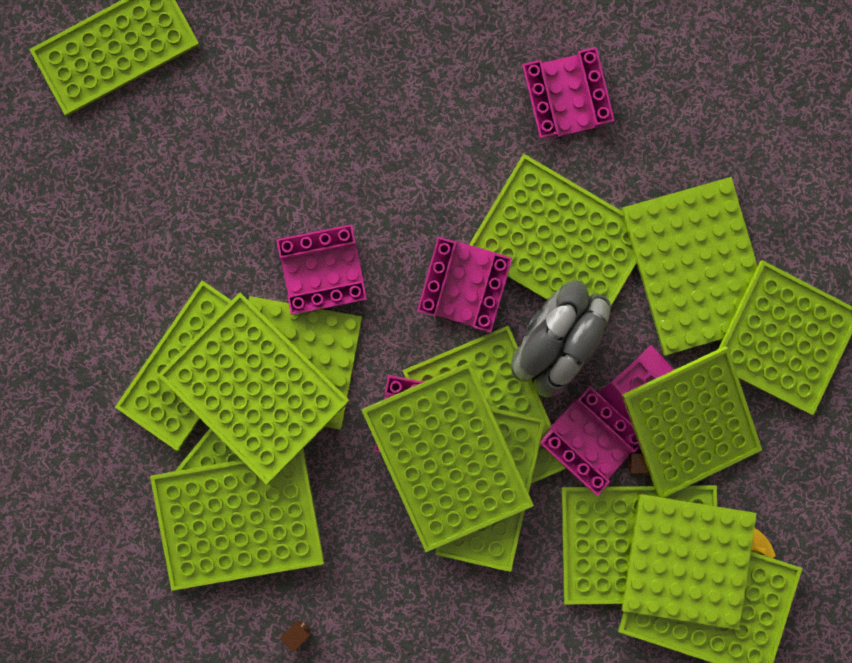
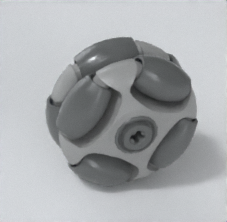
[511,280,611,398]

